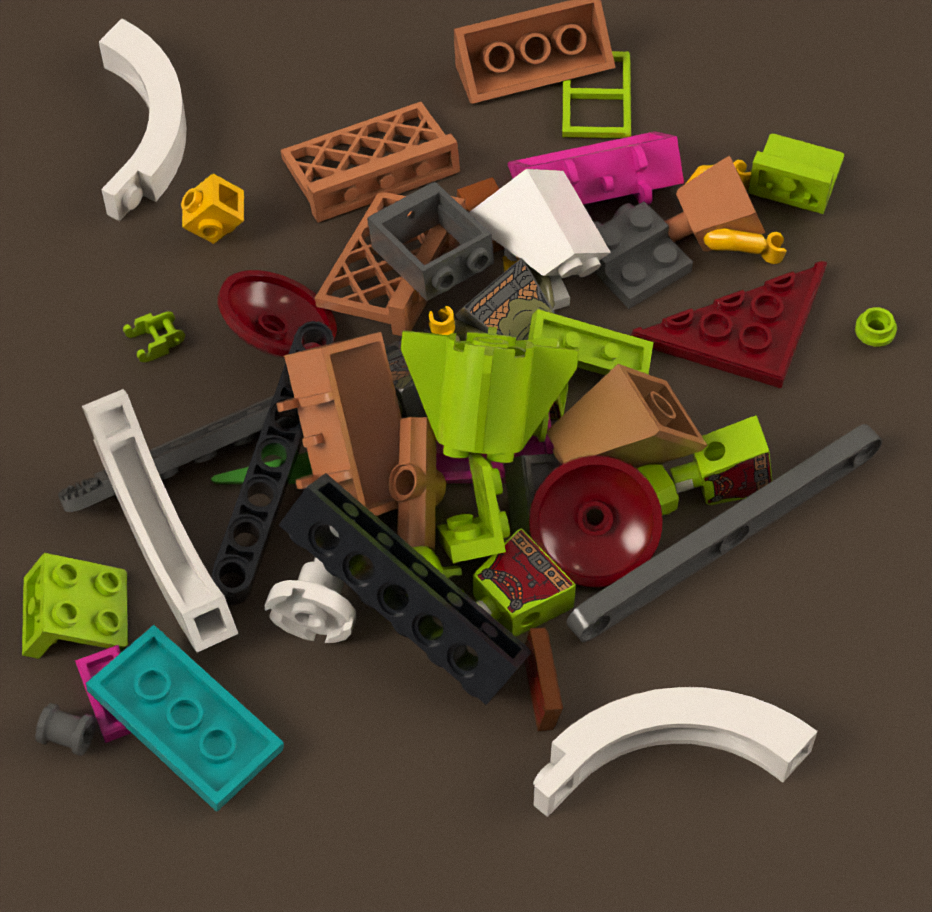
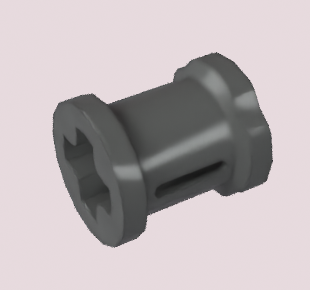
[35,703,96,756]

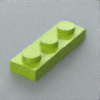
[528,309,653,375]

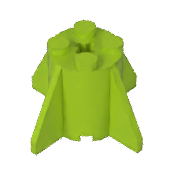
[401,326,579,463]

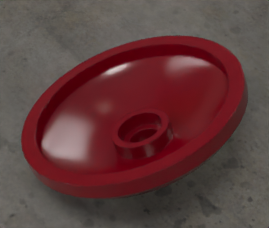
[217,270,337,359]
[529,455,663,587]

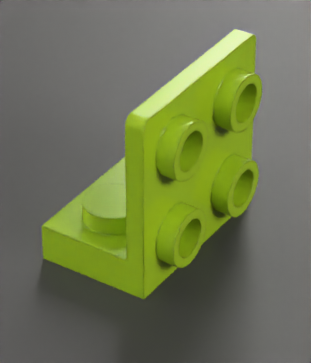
[748,134,844,214]
[437,452,510,563]
[22,553,128,659]

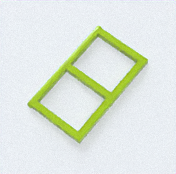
[562,51,631,138]

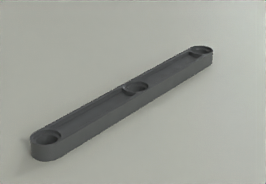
[566,424,883,642]

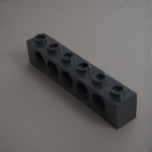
[279,473,532,705]

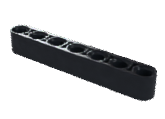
[212,321,334,605]

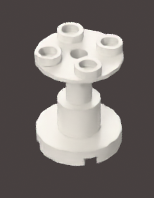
[265,525,364,643]

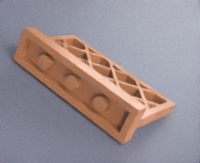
[281,102,460,223]
[315,191,466,336]

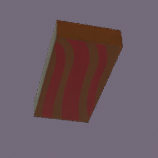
[524,627,563,731]

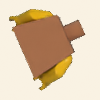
[665,156,787,264]

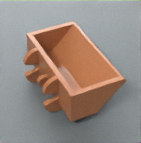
[276,332,402,516]

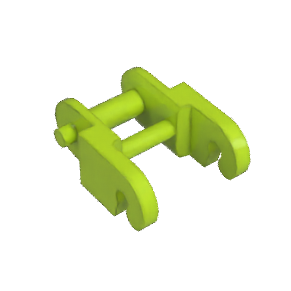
[123,311,186,362]

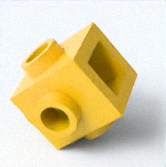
[181,173,244,244]

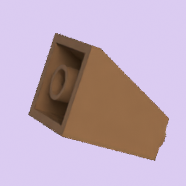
[547,364,708,468]

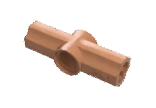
[388,417,446,552]

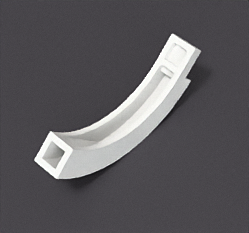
[99,19,187,221]
[82,389,238,652]
[533,687,818,817]

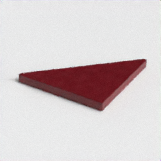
[631,261,827,389]

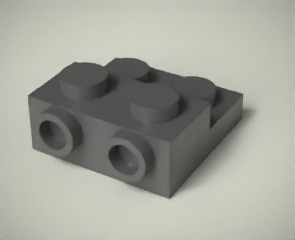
[593,201,693,309]

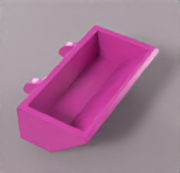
[508,131,684,205]

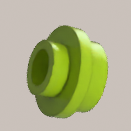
[855,307,897,347]

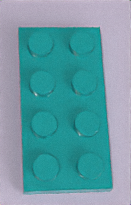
[86,625,284,812]

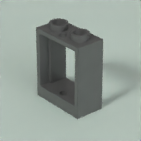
[367,181,494,301]

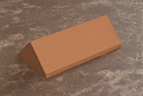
[453,0,616,104]

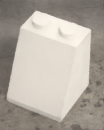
[469,169,611,278]

